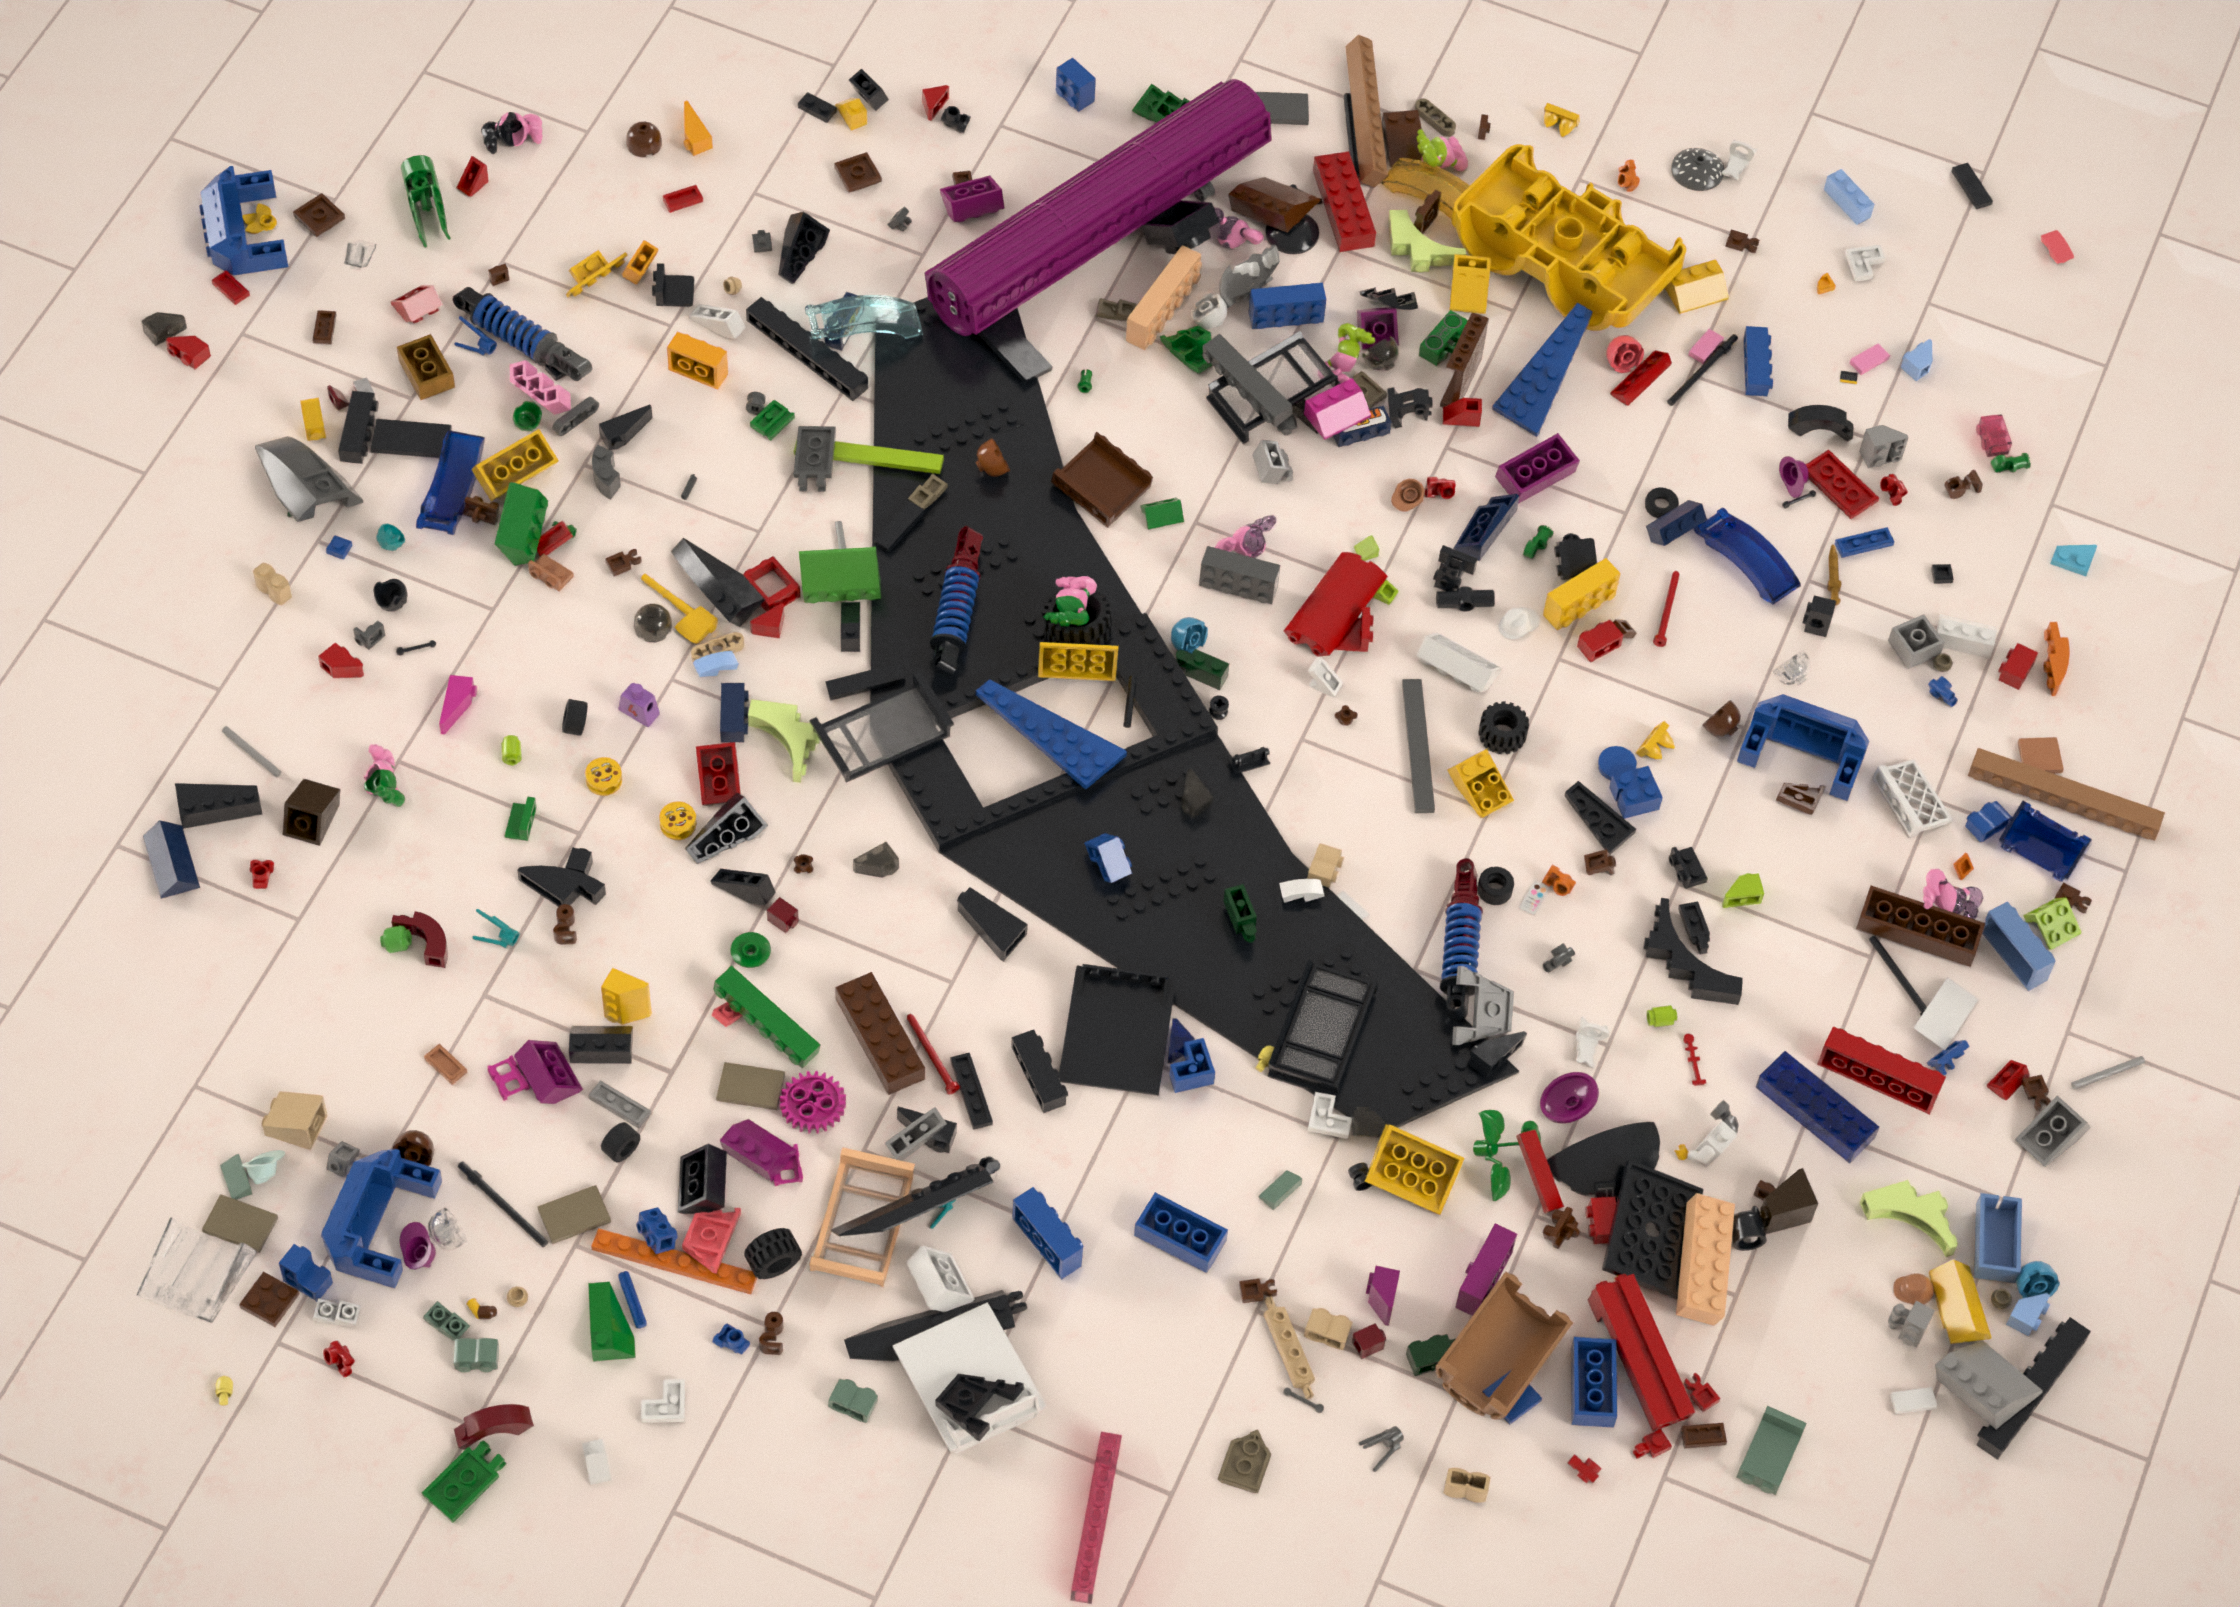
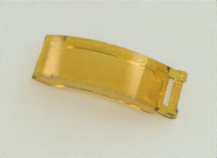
[1380,158,1470,220]

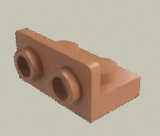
[528,554,574,592]

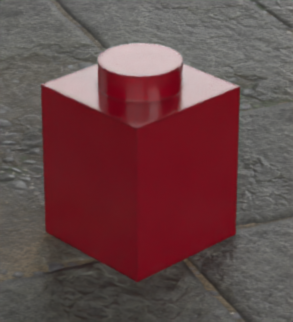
[767,897,799,933]
[1352,1323,1386,1359]

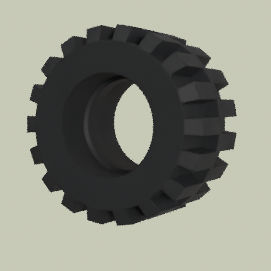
[1478,701,1529,754]
[744,1228,802,1279]

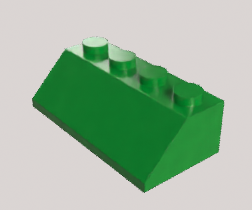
[494,482,549,566]

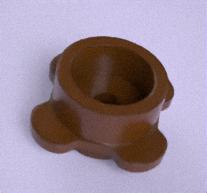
[1335,705,1358,726]
[794,854,814,874]

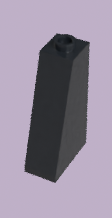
[957,887,1028,962]

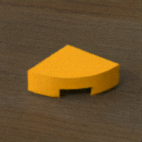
[1817,273,1836,294]

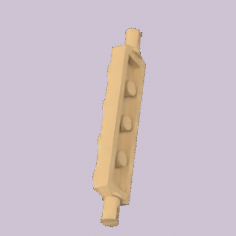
[1264,1296,1315,1399]

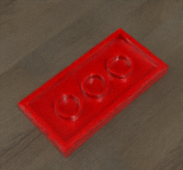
[1806,449,1879,519]

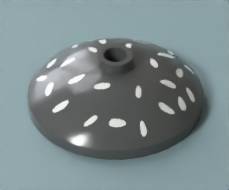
[1671,148,1725,191]

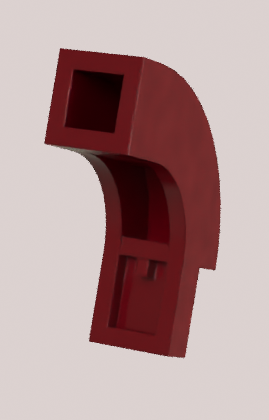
[391,911,448,968]
[454,1404,534,1450]

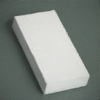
[1890,1387,1937,1415]

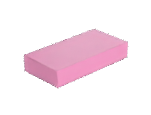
[1688,329,1724,364]
[1850,343,1890,375]

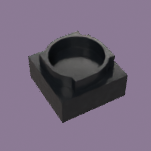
[1141,200,1219,254]

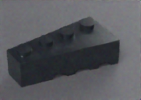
[175,783,263,829]

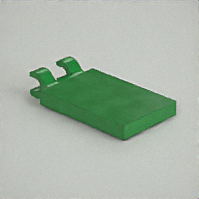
[422,1440,506,1523]

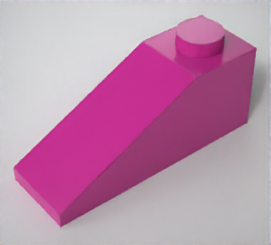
[439,675,477,735]

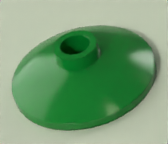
[730,932,771,968]

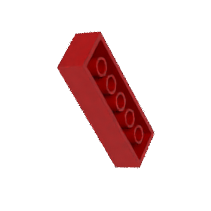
[1313,151,1376,252]
[1817,1026,1946,1115]

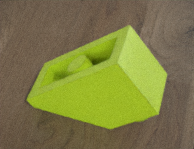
[1722,873,1764,908]

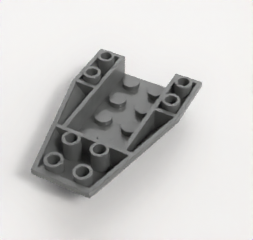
[255,436,364,522]

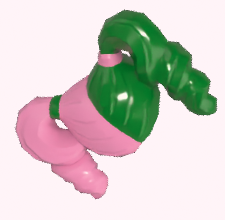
[1044,576,1097,627]
[364,744,405,807]

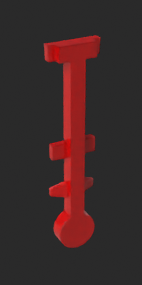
[1683,1033,1707,1086]

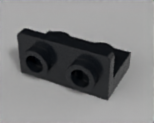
[1669,847,1708,889]

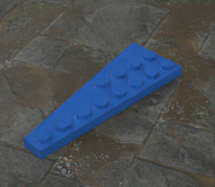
[1492,303,1593,437]
[976,679,1127,789]

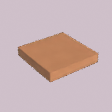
[2018,737,2064,774]

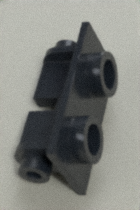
[1228,747,1270,774]

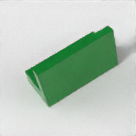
[1140,497,1185,530]
[504,797,537,841]

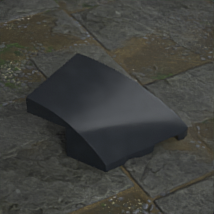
[1359,287,1418,310]

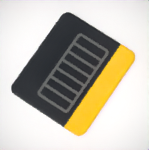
[1840,371,1858,384]

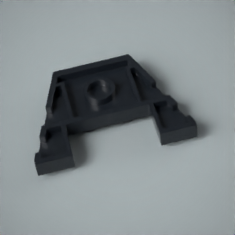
[935,1374,1024,1441]

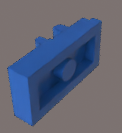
[1926,1040,1970,1075]

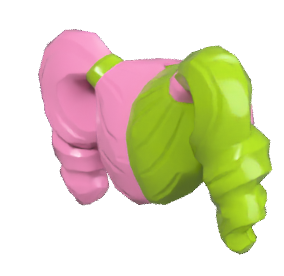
[1416,129,1468,171]
[1318,323,1375,383]

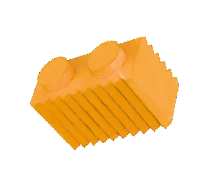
[622,240,659,284]

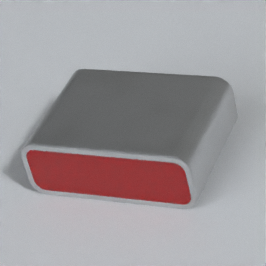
[353,377,374,393]

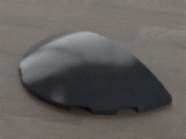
[1547,1122,1660,1197]

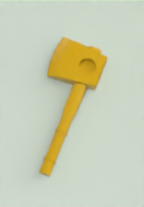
[641,573,718,644]

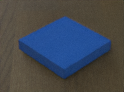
[1482,1370,1542,1425]

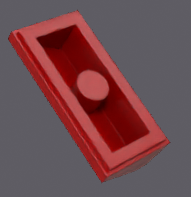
[1987,1060,2030,1100]

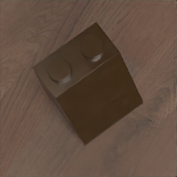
[282,779,341,846]
[1760,1168,1819,1234]

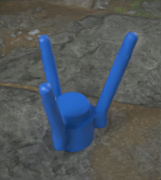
[454,316,497,356]

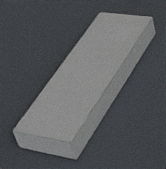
[588,1080,651,1129]

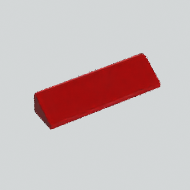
[1610,350,1672,406]
[1516,1130,1564,1214]

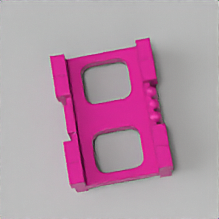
[487,1055,530,1101]
[774,1144,803,1186]

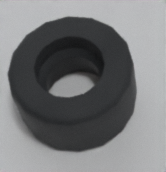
[562,699,588,736]
[1477,866,1514,905]
[601,1122,641,1163]

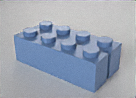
[1982,901,2056,991]
[1974,1193,2022,1283]

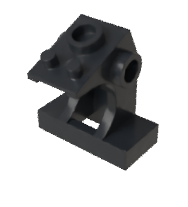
[1387,387,1433,429]
[1433,545,1478,591]

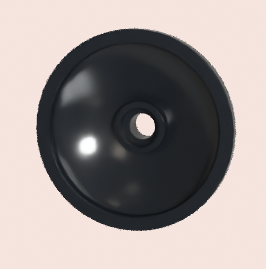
[1265,214,1319,254]

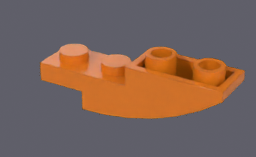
[2043,622,2070,696]

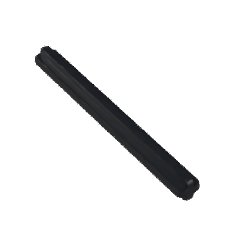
[1344,93,1360,178]

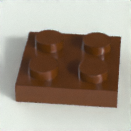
[834,152,882,193]
[1414,189,1442,234]
[293,193,345,237]
[239,1271,299,1327]

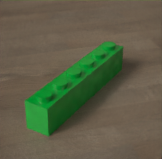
[713,965,821,1069]

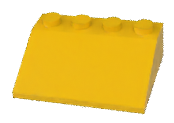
[1038,642,1118,681]
[1365,1124,1465,1215]

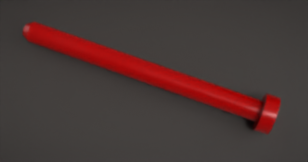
[1653,571,1680,647]
[907,1014,960,1095]

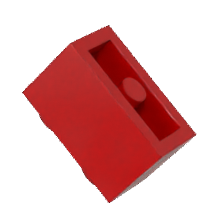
[1577,620,1624,663]
[1998,643,2038,690]
[1585,1197,1616,1244]

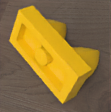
[1544,103,1580,137]
[1635,721,1675,759]

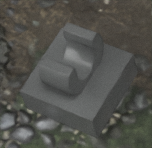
[887,206,912,231]
[752,230,772,253]

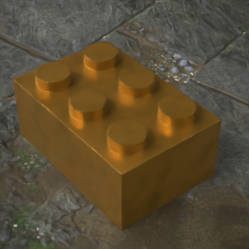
[397,334,455,400]

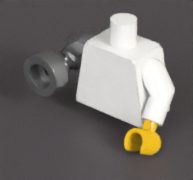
[1674,1099,1739,1167]

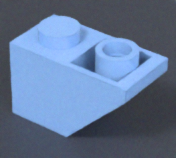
[1901,339,1933,381]
[2006,1293,2050,1336]

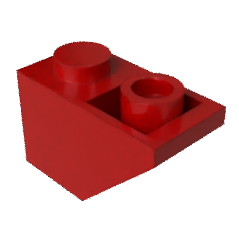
[166,335,211,370]
[1443,397,1482,427]
[318,642,364,678]

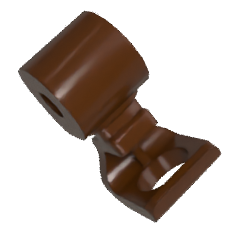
[1944,470,1983,499]
[553,904,577,945]
[759,1311,784,1355]

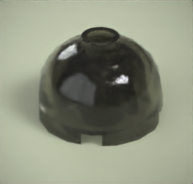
[1362,337,1399,371]
[634,603,672,642]

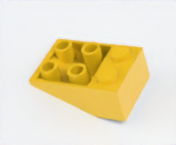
[1449,254,1491,314]
[1447,749,1514,818]

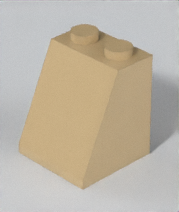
[262,1091,328,1150]

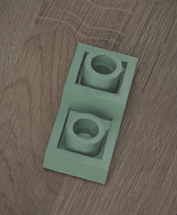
[423,1301,470,1341]

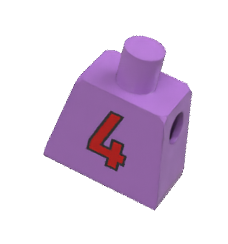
[618,683,660,727]

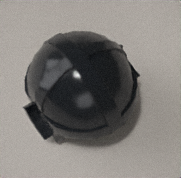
[373,578,408,612]

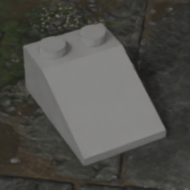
[2015,1095,2091,1167]

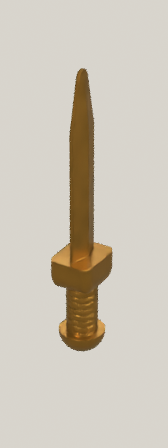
[1827,544,1842,606]

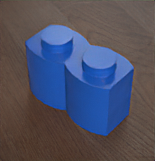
[1965,801,2012,843]

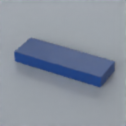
[1835,527,1895,558]

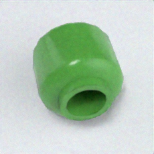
[380,926,412,953]

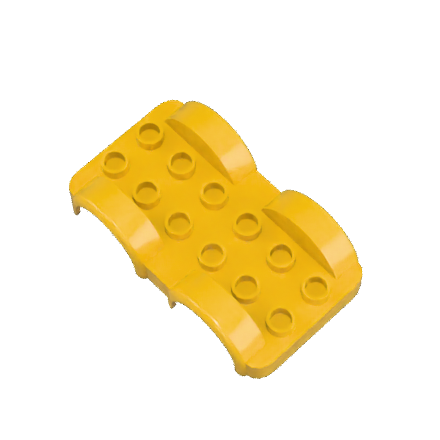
[1451,144,1686,331]

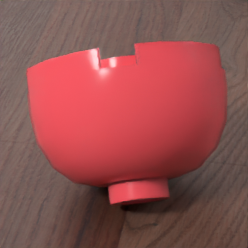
[1606,335,1644,373]

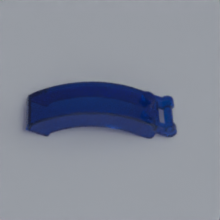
[416,430,485,535]
[1693,507,1801,605]

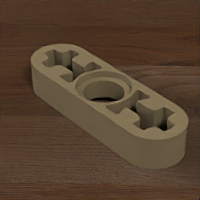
[1415,98,1456,137]

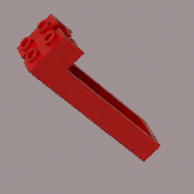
[1587,1274,1695,1432]

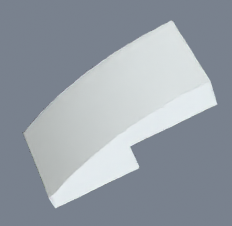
[1279,879,1324,903]
[312,1298,361,1326]

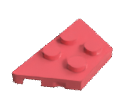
[682,1208,741,1274]

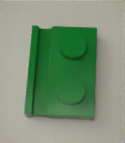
[750,400,795,441]

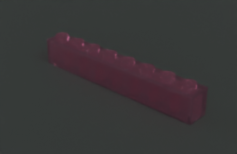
[1070,1431,1122,1604]

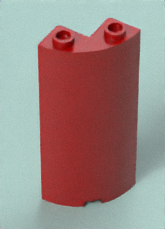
[1283,552,1388,657]

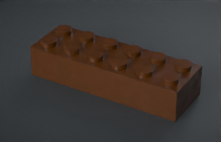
[1856,885,1985,967]
[835,972,925,1095]

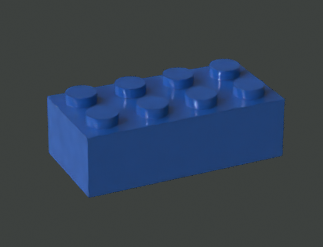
[1248,282,1327,329]
[1012,1187,1084,1280]
[1134,1192,1228,1273]
[1571,1337,1617,1428]

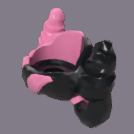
[481,112,542,154]

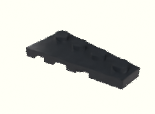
[1564,781,1636,855]

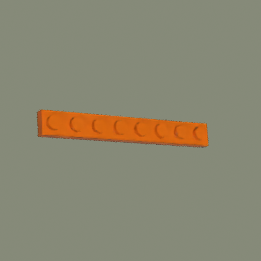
[591,1228,757,1294]

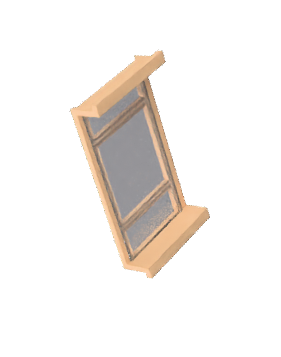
[809,1147,915,1287]

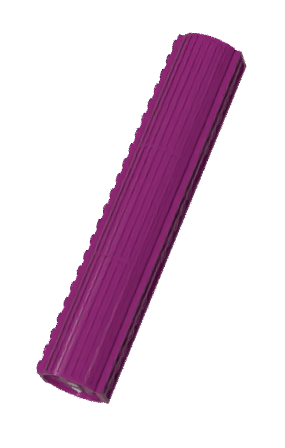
[924,79,1272,336]

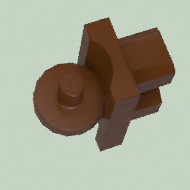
[464,496,499,525]
[1542,1207,1580,1249]

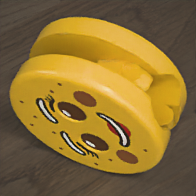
[585,757,622,796]
[659,801,697,840]

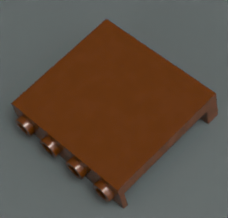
[1440,312,1489,408]
[1051,432,1153,528]

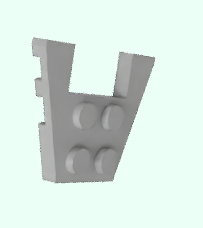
[1452,966,1514,1045]

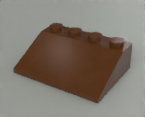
[1228,177,1320,232]

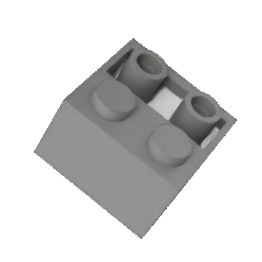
[1859,425,1909,468]

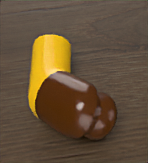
[466,1298,497,1319]

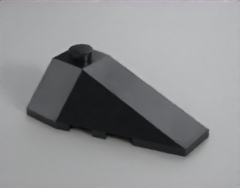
[778,211,830,284]
[685,793,768,864]

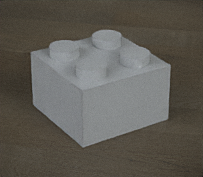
[1888,614,1945,669]

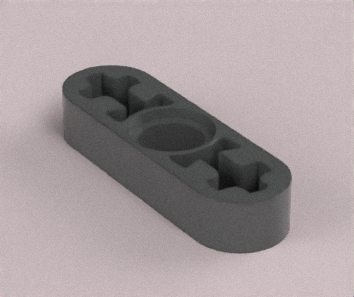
[552,396,599,436]

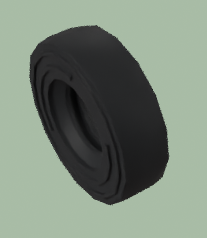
[1645,487,1679,518]

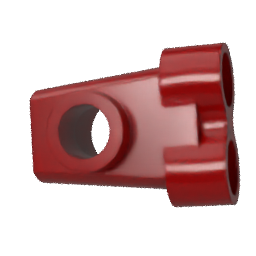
[1880,474,1908,506]
[1425,477,1456,499]
[249,860,274,889]
[323,1341,355,1377]
[1567,1454,1602,1484]

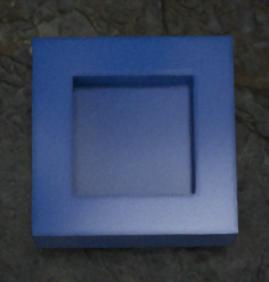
[326,535,353,560]

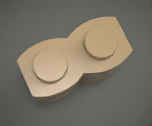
[253,562,292,605]
[1307,843,1344,888]
[1304,1308,1353,1350]
[1443,1468,1491,1503]

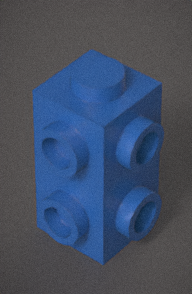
[636,1207,678,1254]

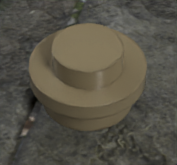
[1933,653,1953,672]
[1991,1289,2012,1309]

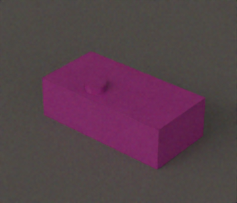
[1495,433,1580,504]
[1455,1223,1518,1316]

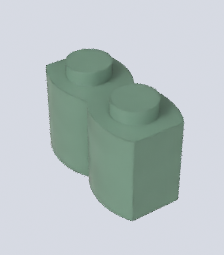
[453,1338,499,1373]
[828,1379,878,1423]

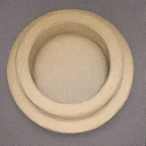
[507,1286,528,1307]

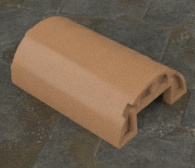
[1436,1271,1574,1419]

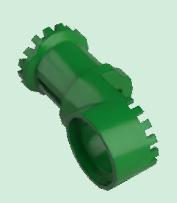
[1990,453,2031,473]
[1523,525,1554,559]

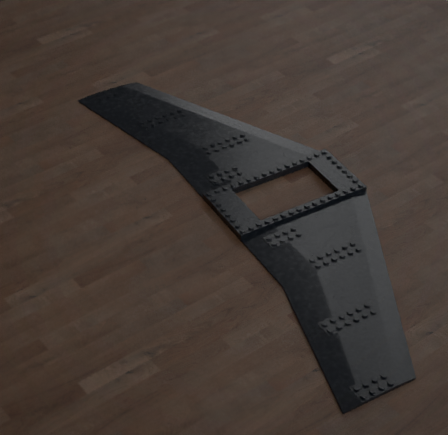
[870,297,1519,1136]

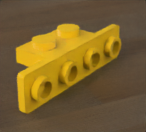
[566,250,628,297]

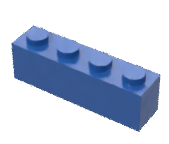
[1743,326,1773,397]

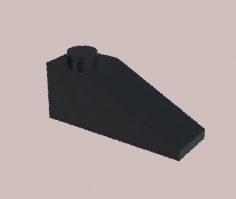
[599,404,653,451]
[841,602,860,652]
[710,868,776,905]
[1468,1031,1527,1079]
[897,1106,957,1153]

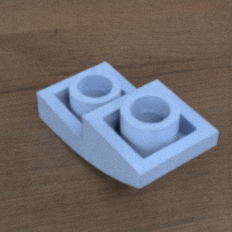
[693,651,739,677]

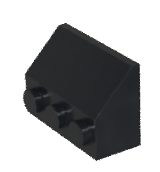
[569,1026,633,1064]
[678,1143,727,1214]

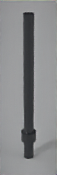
[1667,334,1738,406]
[1869,935,1927,1016]
[457,1161,548,1247]

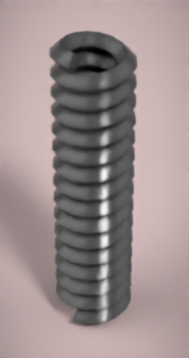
[681,474,697,500]

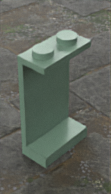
[1736,1405,1807,1495]

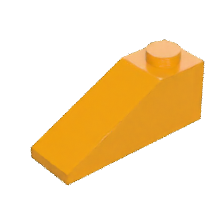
[683,101,713,156]

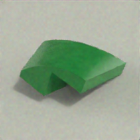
[1132,83,1190,122]
[1160,326,1212,374]

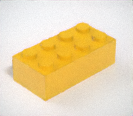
[471,429,559,502]
[1543,558,1621,631]

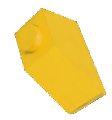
[835,98,867,131]
[300,397,326,441]

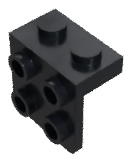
[652,263,695,307]
[1554,538,1597,580]

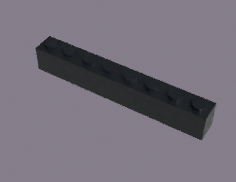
[746,297,868,401]
[1977,1317,2091,1460]

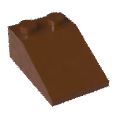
[1382,110,1424,167]

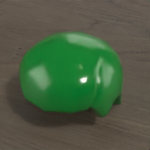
[513,401,542,431]

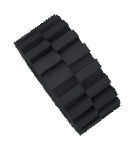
[1043,590,1112,645]

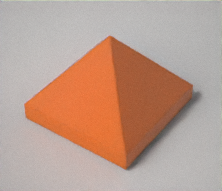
[1953,853,1974,880]

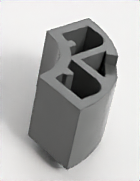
[592,445,621,500]

